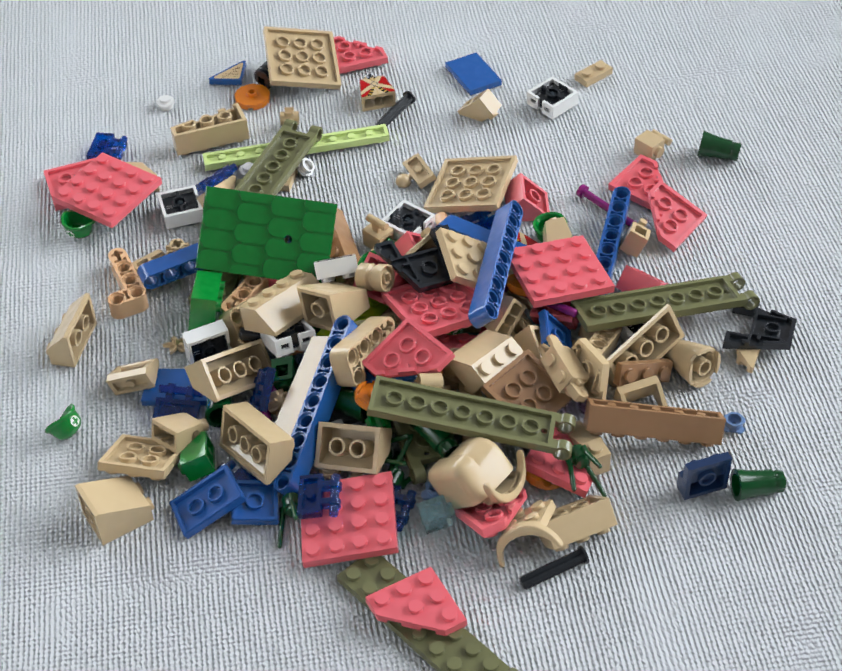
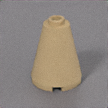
[663,339,721,388]

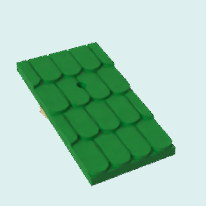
[195,186,338,283]

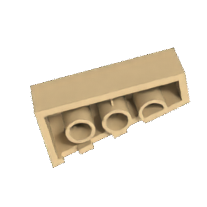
[170,103,250,155]

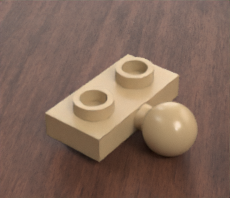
[396,153,436,189]

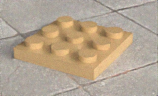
[435,227,487,288]
[97,434,180,480]

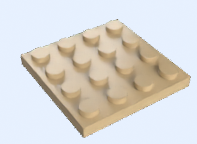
[263,26,341,90]
[423,155,518,213]

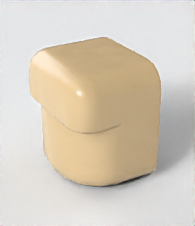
[428,437,514,510]

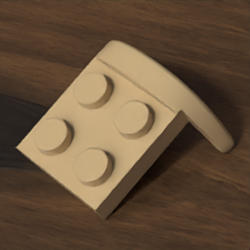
[481,449,526,505]
[496,499,563,568]

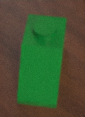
[178,430,215,482]

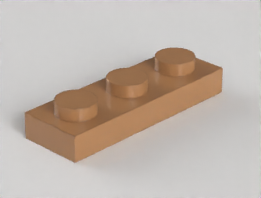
[613,358,673,386]

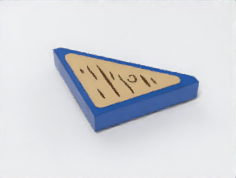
[209,60,247,85]

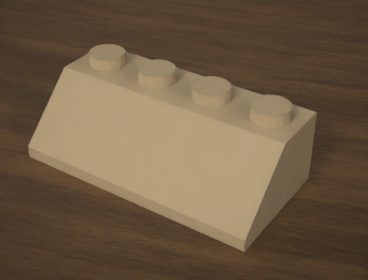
[239,270,320,336]
[606,304,685,388]
[184,338,271,402]
[219,401,295,485]

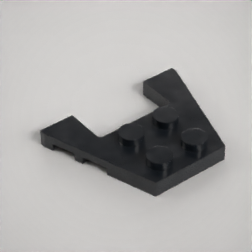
[374,224,456,293]
[722,305,797,350]

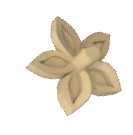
[163,336,185,355]

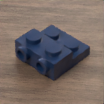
[676,452,732,500]

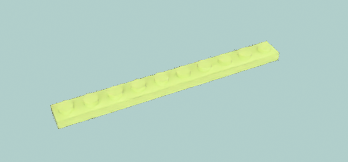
[202,124,390,171]

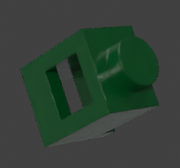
[271,355,299,392]

